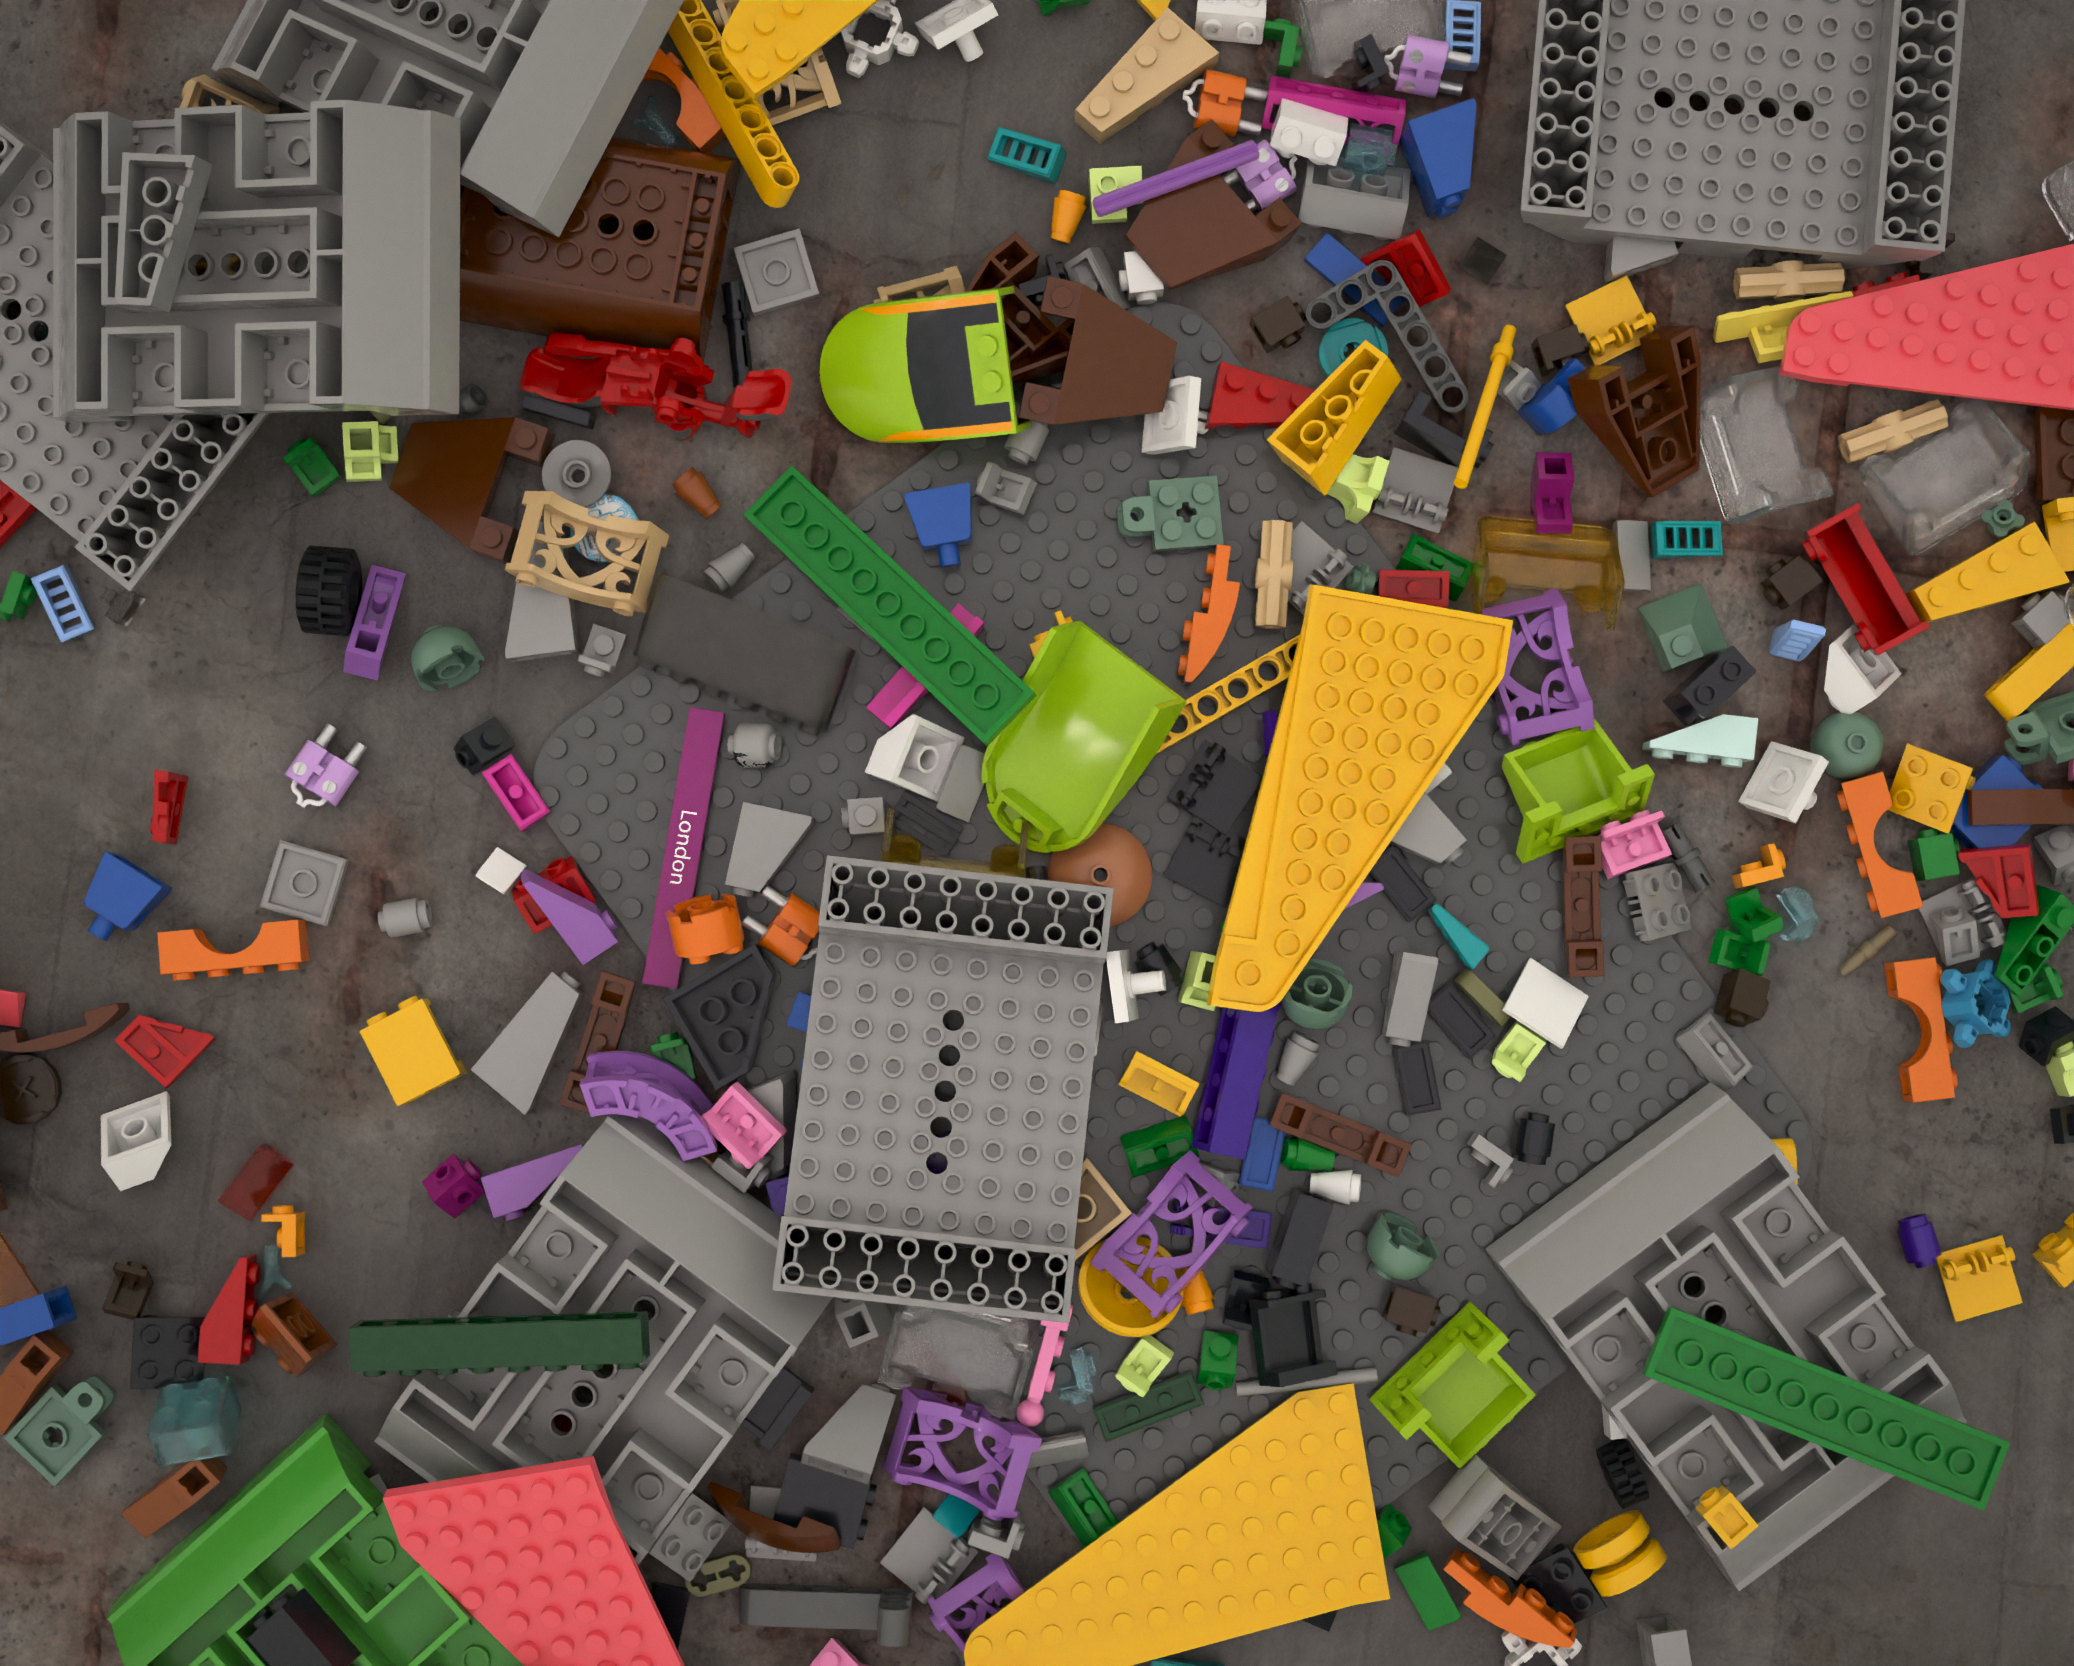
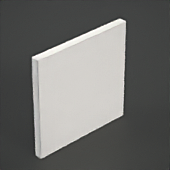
[1502,958,1589,1049]

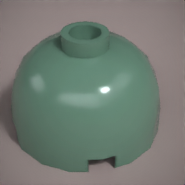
[411,625,484,691]
[1810,712,1884,781]
[1281,959,1353,1030]
[1367,1212,1440,1281]

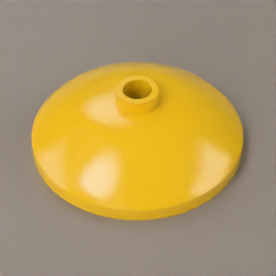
[1078,1236,1184,1337]

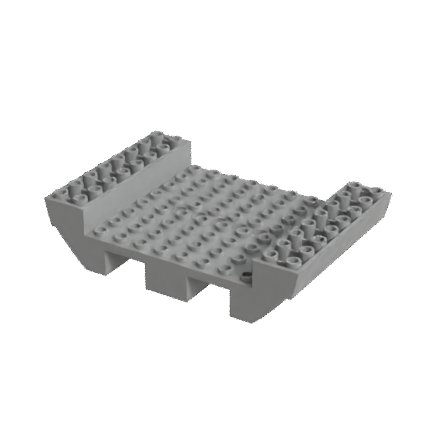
[211,0,684,237]
[1520,0,1966,269]
[53,100,461,423]
[0,122,270,591]
[772,855,1114,1323]
[1485,1082,1967,1592]
[374,1114,833,1565]

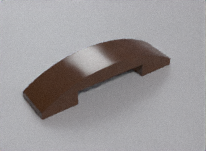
[1968,789,2074,826]
[1562,835,1604,978]
[559,971,636,1114]
[0,1003,130,1052]
[1268,1092,1412,1177]
[707,1482,842,1553]

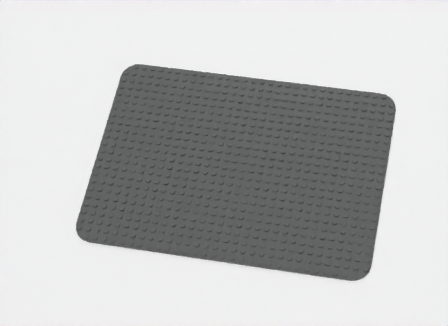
[533,302,1814,1549]

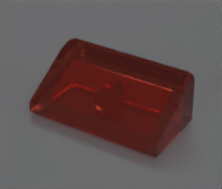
[218,1144,294,1221]

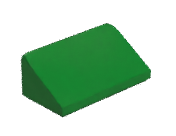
[1395,534,1475,601]
[1120,1116,1199,1178]
[1048,1468,1118,1547]
[1394,1551,1462,1631]

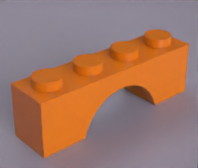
[641,48,726,153]
[1836,771,1923,918]
[157,920,310,981]
[1884,957,1958,1103]

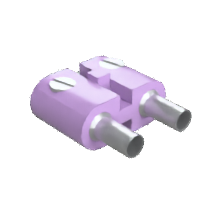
[1384,35,1471,99]
[1222,140,1297,212]
[284,723,367,808]

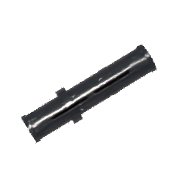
[721,281,753,388]

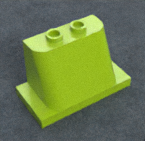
[1502,719,1655,864]
[1369,1301,1536,1469]

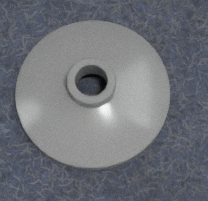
[542,440,612,508]

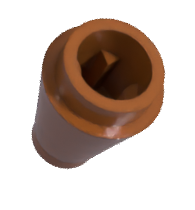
[672,467,722,519]

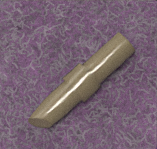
[1840,925,1897,976]

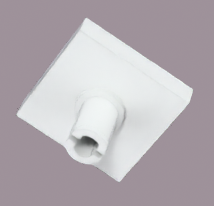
[915,0,998,62]
[1142,376,1209,455]
[1738,741,1829,824]
[1106,949,1166,1023]

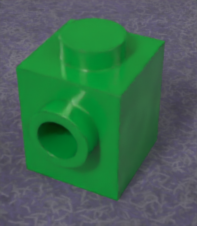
[1907,829,1960,881]

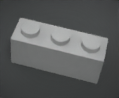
[1298,157,1411,240]

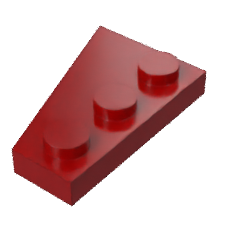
[1204,361,1315,429]

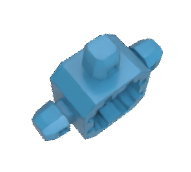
[1940,959,2011,1048]

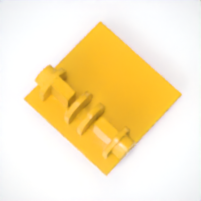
[1565,275,1656,365]
[1888,743,1976,834]
[1936,1235,2023,1322]

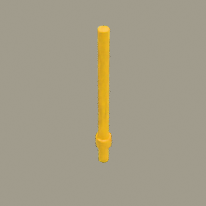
[1454,325,1517,489]

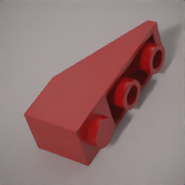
[198,1254,261,1365]

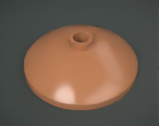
[1047,823,1152,927]

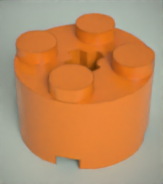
[666,894,745,964]

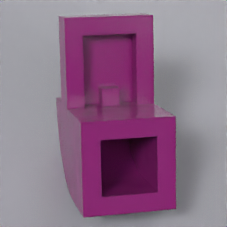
[1530,452,1574,534]

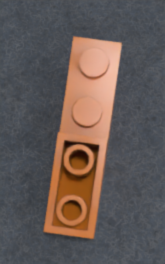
[1178,544,1240,686]
[1443,1548,1577,1648]

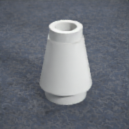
[1310,1170,1362,1205]

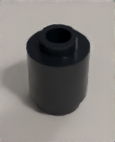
[1134,941,1184,996]
[1515,1112,1556,1165]

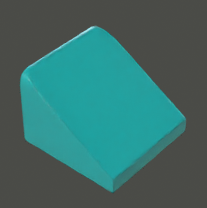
[932,1493,980,1539]

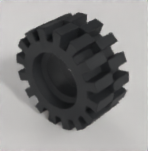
[1596,1439,1649,1509]

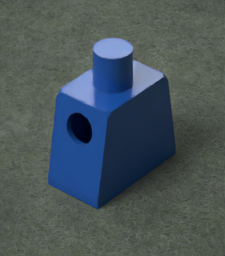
[904,482,971,568]
[84,852,172,941]

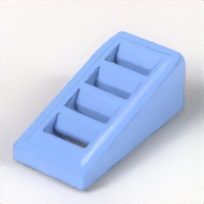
[1443,0,1481,71]
[30,564,95,642]
[1769,619,1826,662]

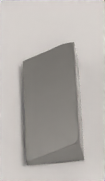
[1063,247,1130,310]
[1612,520,1651,592]
[936,744,985,823]
[1676,1012,1753,1091]
[1027,1430,1089,1469]

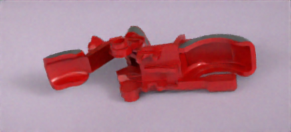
[520,332,792,440]

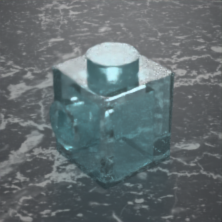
[1343,123,1397,177]

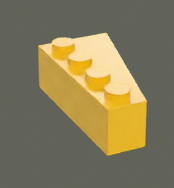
[1267,340,1402,496]
[1905,522,2070,623]

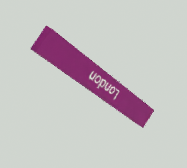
[642,707,725,989]

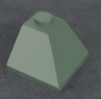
[1636,583,1728,673]

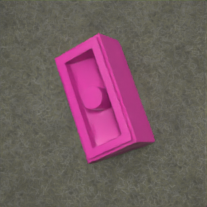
[482,754,550,833]

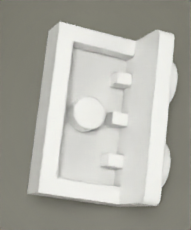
[1194,0,1267,45]

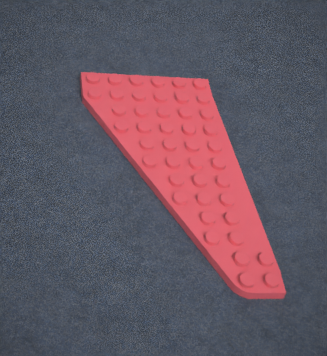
[1779,244,2074,410]
[383,1456,685,1666]

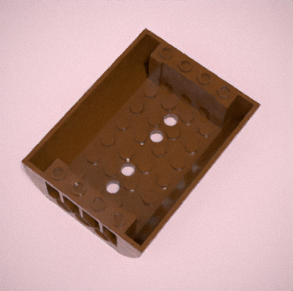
[460,136,741,362]

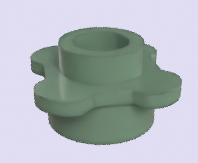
[1981,500,2025,538]
[1346,564,1376,595]

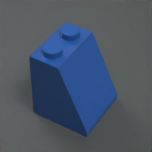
[1399,98,1477,218]

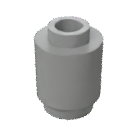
[1004,417,1049,465]
[378,898,433,938]

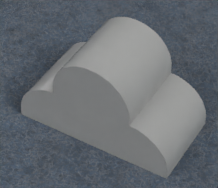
[1428,1453,1562,1580]

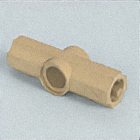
[1733,260,1845,302]
[1838,399,1949,464]
[1255,520,1293,629]

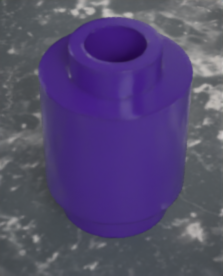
[1897,1214,1942,1268]

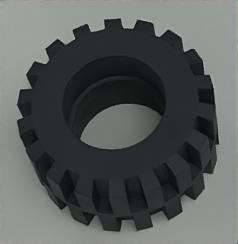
[296,545,362,637]

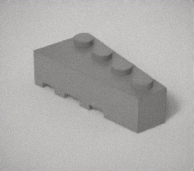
[114,152,213,313]

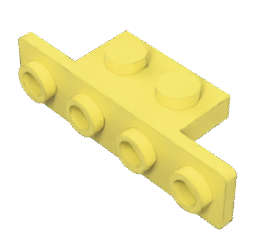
[1713,291,1854,363]

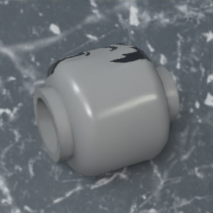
[727,722,782,768]

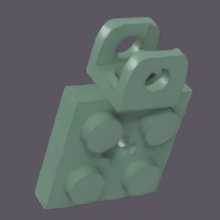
[1116,475,1224,552]
[2004,691,2074,765]
[4,1375,116,1487]

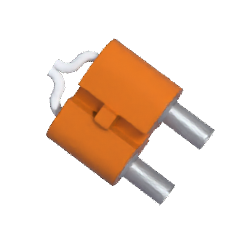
[1182,69,1268,137]
[742,885,820,967]

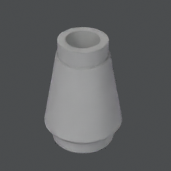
[703,543,755,593]
[1275,1031,1320,1086]

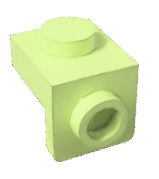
[1491,1020,1547,1082]
[1115,1335,1174,1397]

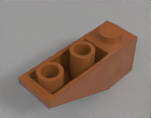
[0,1330,74,1435]
[121,1443,228,1539]

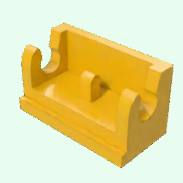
[1118,1050,1200,1117]

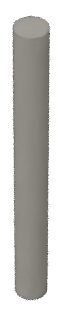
[1236,1367,1378,1397]

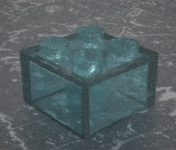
[147,1376,241,1467]

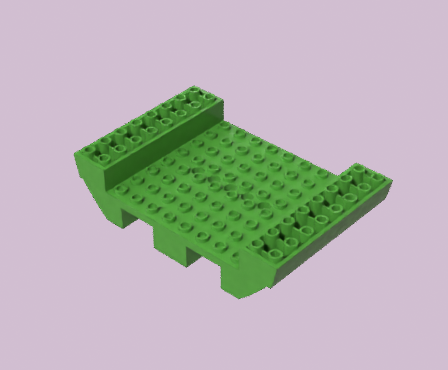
[107,1412,524,1666]

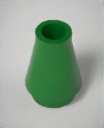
[1280,1136,1335,1172]

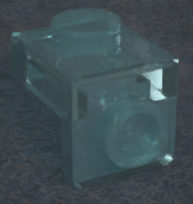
[1777,886,1821,943]
[1057,1347,1097,1405]

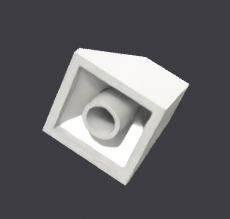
[1824,623,1902,714]
[865,714,965,802]
[101,1091,172,1191]

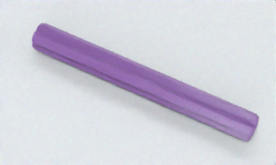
[1093,140,1260,217]

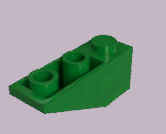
[1995,884,2074,997]

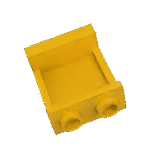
[359,995,467,1106]

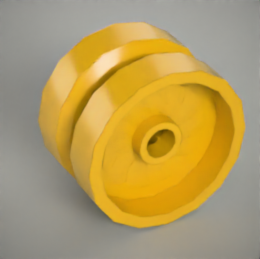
[1573,1510,1667,1597]

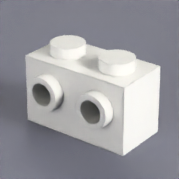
[1269,98,1348,166]

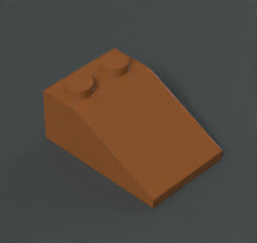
[251,1292,338,1377]

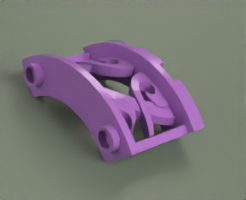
[1476,588,1595,746]
[580,1051,718,1161]
[1090,1150,1253,1319]
[882,1386,1042,1521]
[927,1553,1026,1654]

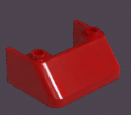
[1801,503,1930,655]

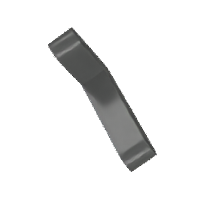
[1305,260,1469,413]
[739,1583,913,1647]

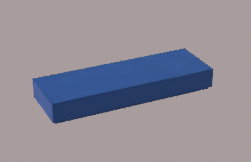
[1304,233,1405,327]

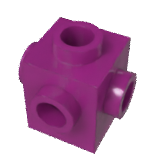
[422,1154,485,1219]

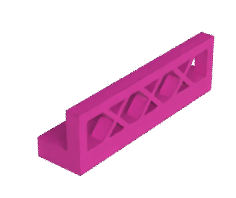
[1261,75,1406,152]
[866,603,985,730]

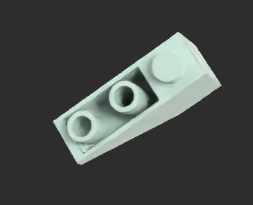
[1642,714,1758,768]

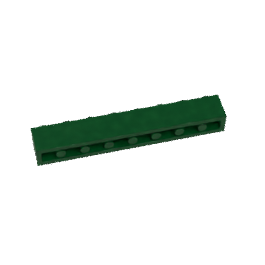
[349,1311,650,1377]

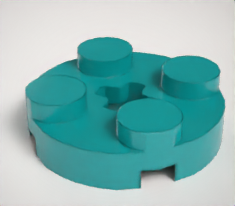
[1318,318,1388,378]

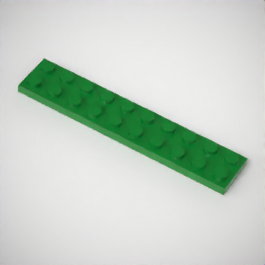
[743,465,1037,747]
[1642,1305,2011,1511]

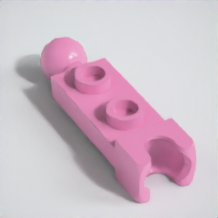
[1016,1303,1073,1427]

